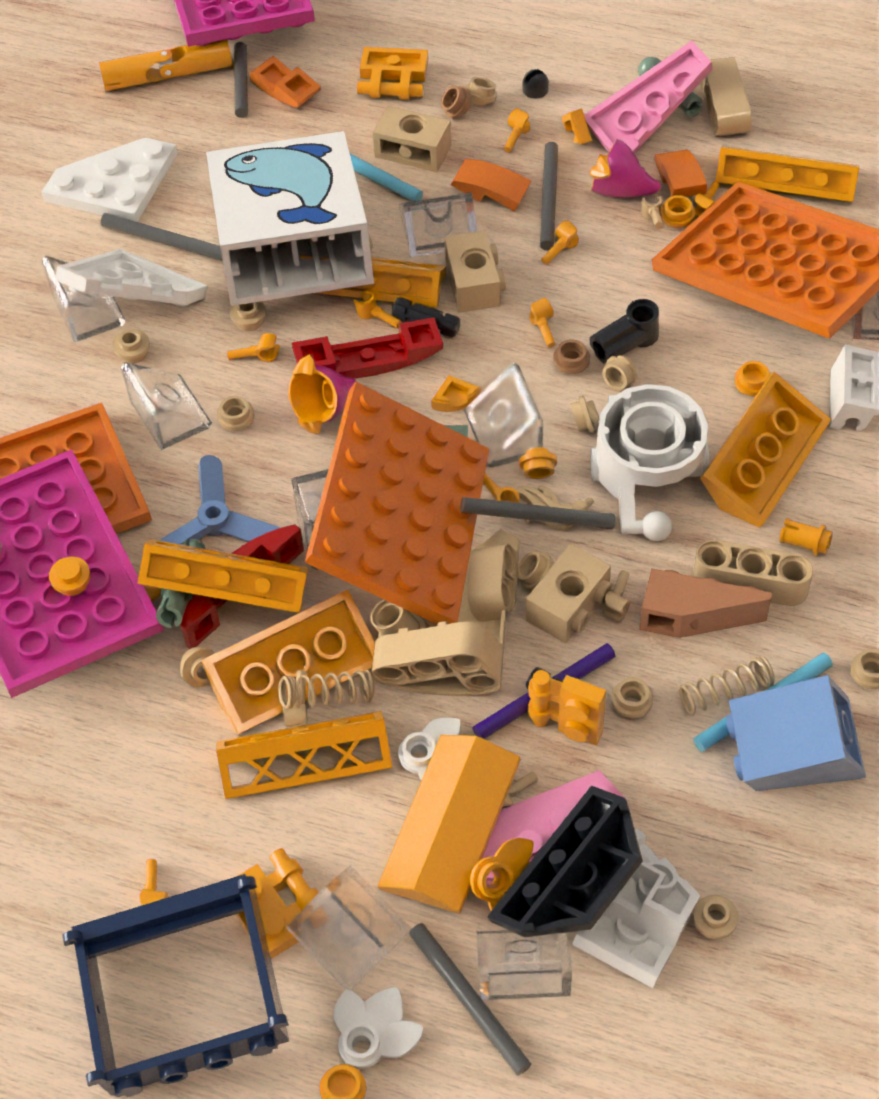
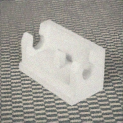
[829,345,879,431]

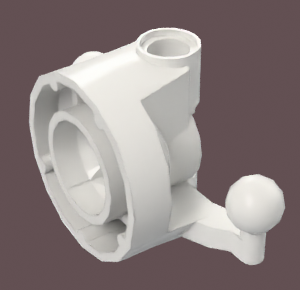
[590,384,710,542]

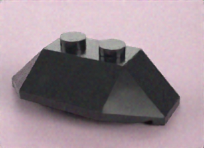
[487,785,643,937]

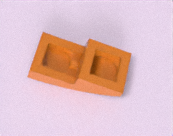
[250,56,321,108]
[654,149,707,197]
[451,158,531,211]

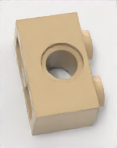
[373,106,451,172]
[444,230,506,313]
[526,543,613,643]

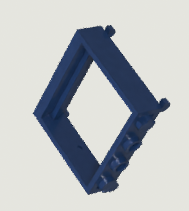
[62,874,289,1097]

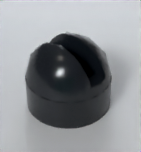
[522,69,549,99]

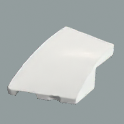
[572,829,700,988]

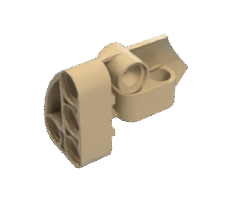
[370,529,520,696]

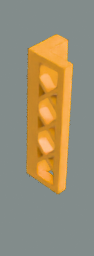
[715,146,860,202]
[300,255,447,307]
[137,539,309,613]
[216,711,393,799]

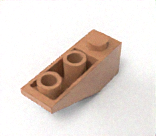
[639,568,772,638]

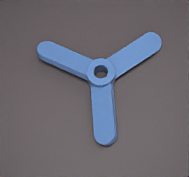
[159,455,280,546]

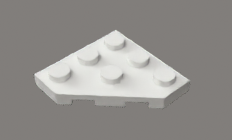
[42,138,177,222]
[55,249,207,306]

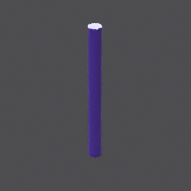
[472,643,616,739]

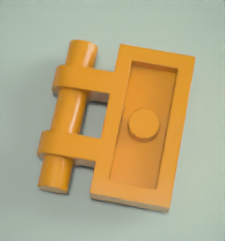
[357,47,429,100]
[528,670,606,746]
[235,848,330,959]

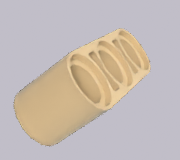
[700,57,751,136]
[693,540,813,606]

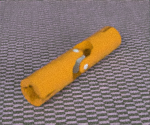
[99,39,233,92]

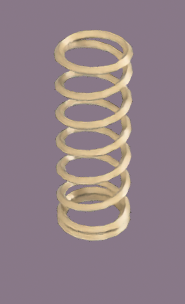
[679,655,775,716]
[278,670,374,709]

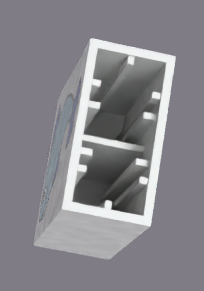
[206,131,374,306]

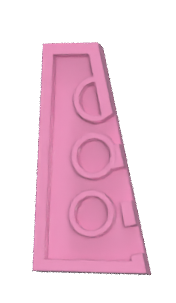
[584,41,713,154]
[482,770,627,886]

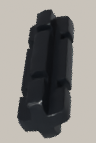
[392,297,460,337]

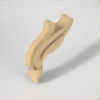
[515,485,594,530]

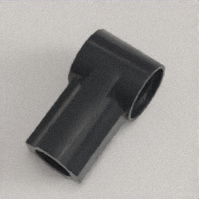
[589,299,659,364]

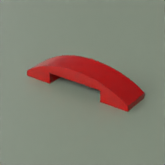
[292,317,444,378]
[180,524,304,649]

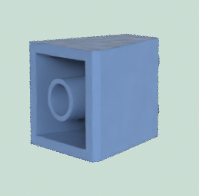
[726,675,866,791]

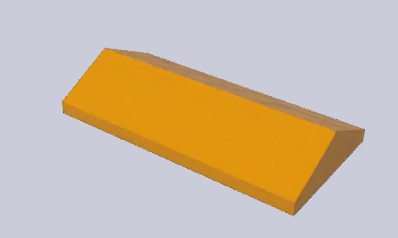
[700,371,831,528]
[201,589,375,735]
[378,735,521,914]

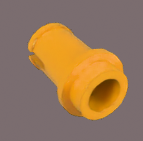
[779,518,833,556]

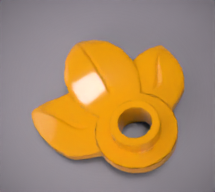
[470,838,534,911]

